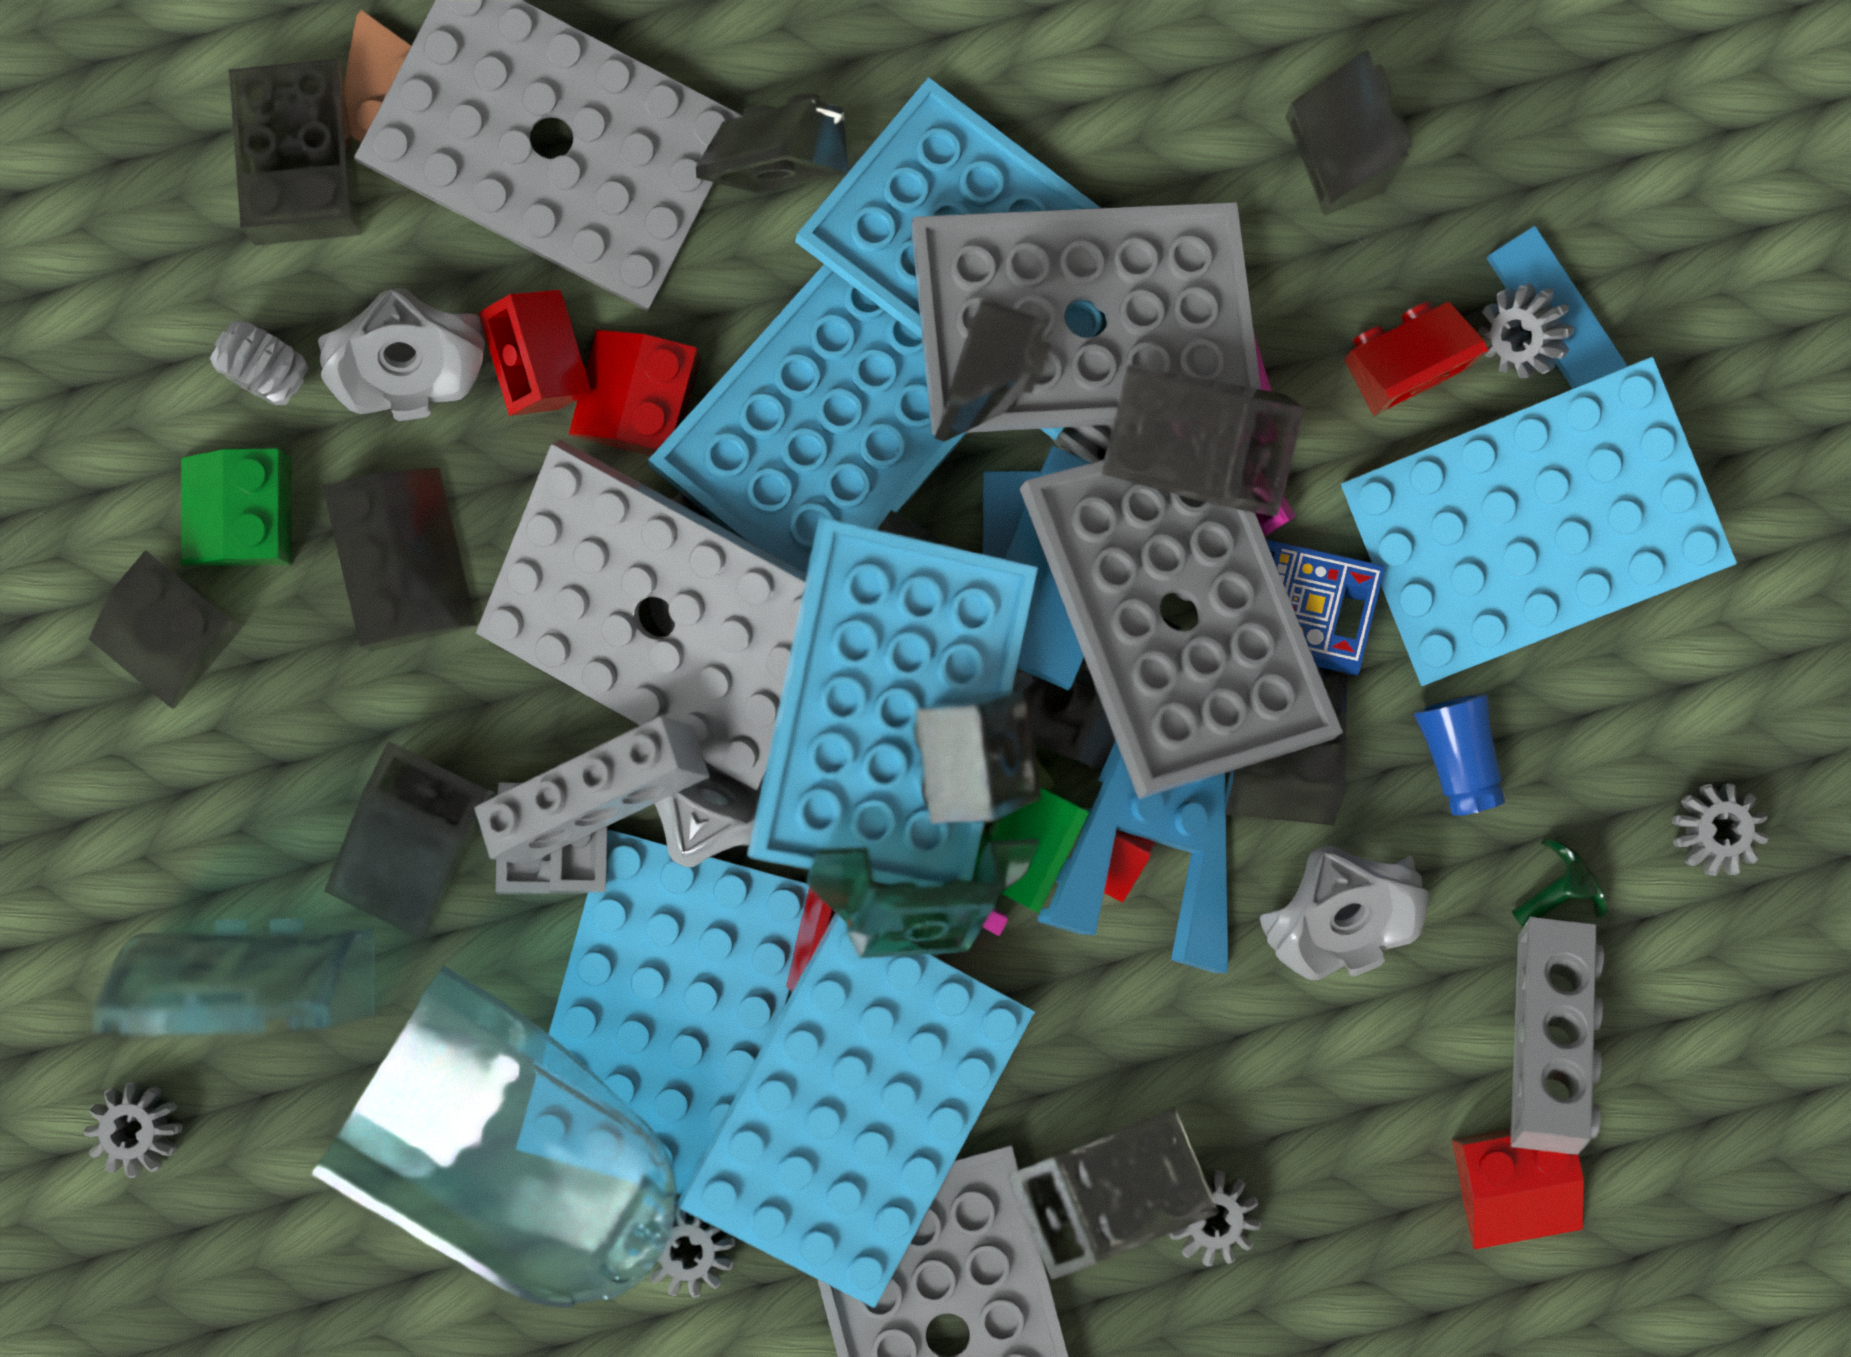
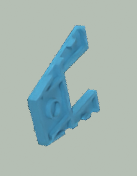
[1037,740,1228,973]

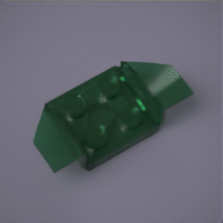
[807,839,1039,958]

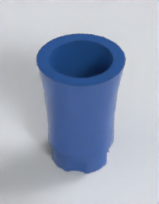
[1413,693,1505,816]

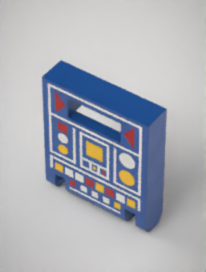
[1265,539,1385,676]

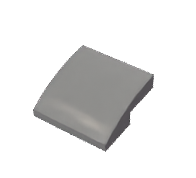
[495,783,607,894]

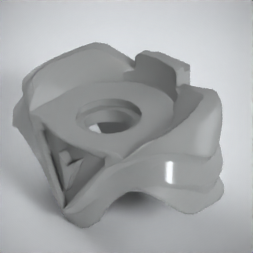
[318,288,485,421]
[654,762,774,867]
[1260,845,1429,980]

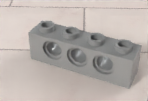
[474,716,710,865]
[1511,917,1604,1155]

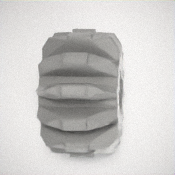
[1478,283,1575,378]
[210,321,309,405]
[1672,783,1769,876]
[83,1082,183,1178]
[1166,1170,1261,1266]
[641,1204,736,1298]

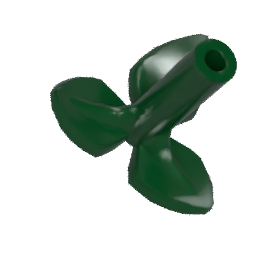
[1512,838,1607,927]

